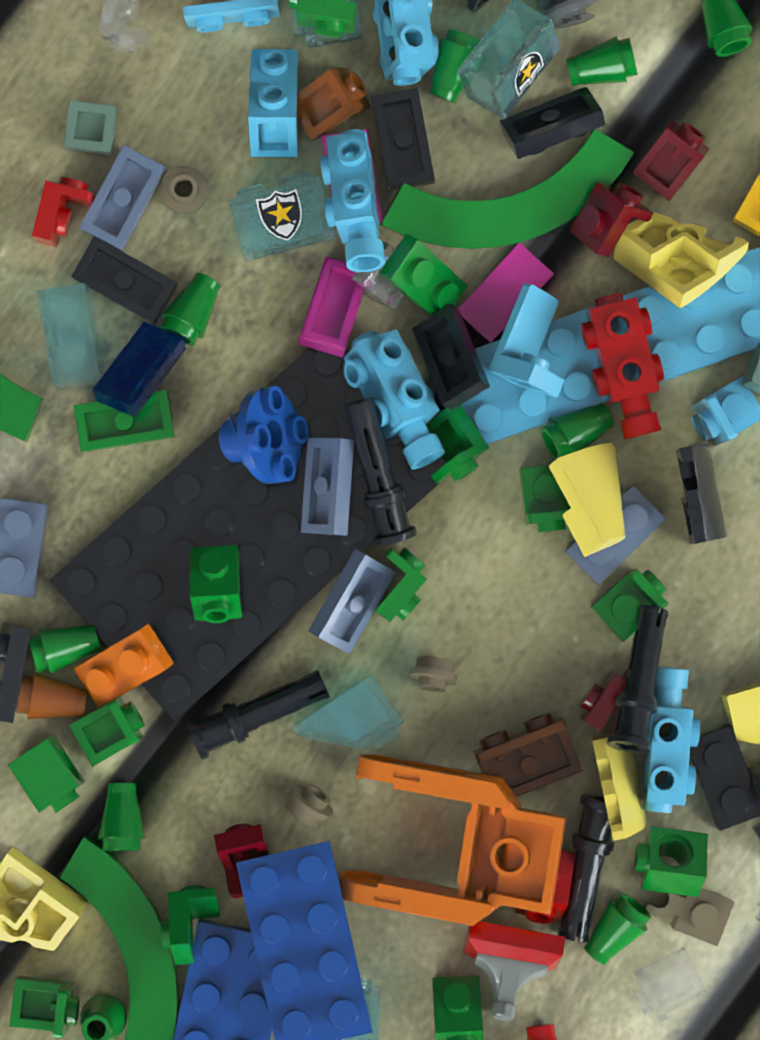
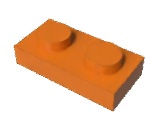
[74,623,174,708]

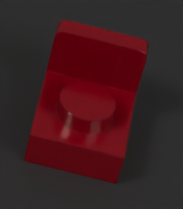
[632,121,709,201]

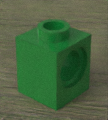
[8,735,85,813]
[634,826,708,897]

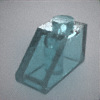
[292,673,403,750]

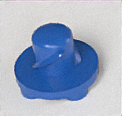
[219,386,309,484]

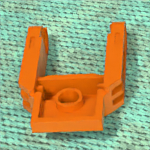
[339,754,567,926]

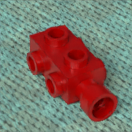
[580,293,664,440]

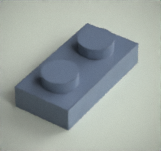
[79,145,167,252]
[301,438,354,536]
[565,485,666,585]
[0,498,49,598]
[308,549,396,654]

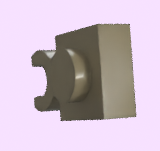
[643,888,735,947]

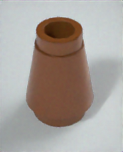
[16,672,87,719]

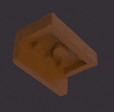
[473,713,583,797]

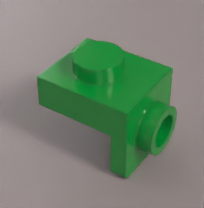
[289,0,357,38]
[426,405,490,484]
[190,545,242,623]
[375,547,427,622]
[69,696,145,767]
[161,885,221,965]
[9,975,80,1038]
[432,975,483,1040]

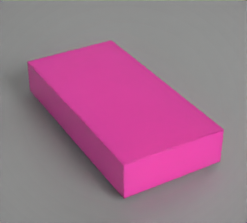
[458,242,554,343]
[298,256,370,358]

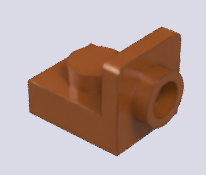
[297,68,371,141]

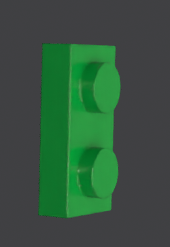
[379,234,468,317]
[73,390,176,453]

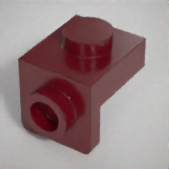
[569,182,654,257]
[579,669,628,732]
[214,823,271,899]

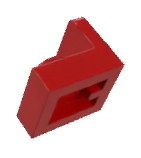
[32,177,95,247]

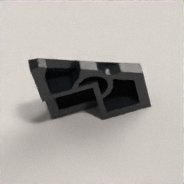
[675,444,727,544]

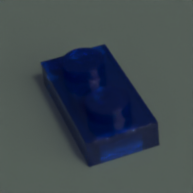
[92,322,186,418]

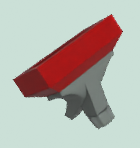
[463,921,565,1021]

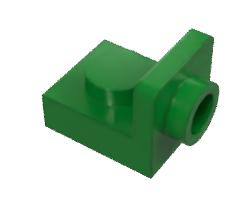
[519,465,571,533]
[590,569,669,642]

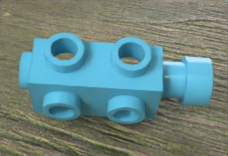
[372,0,439,86]
[320,129,385,272]
[344,329,445,470]
[642,667,700,813]

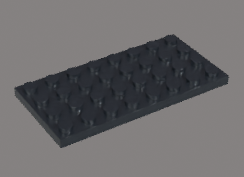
[49,348,446,721]

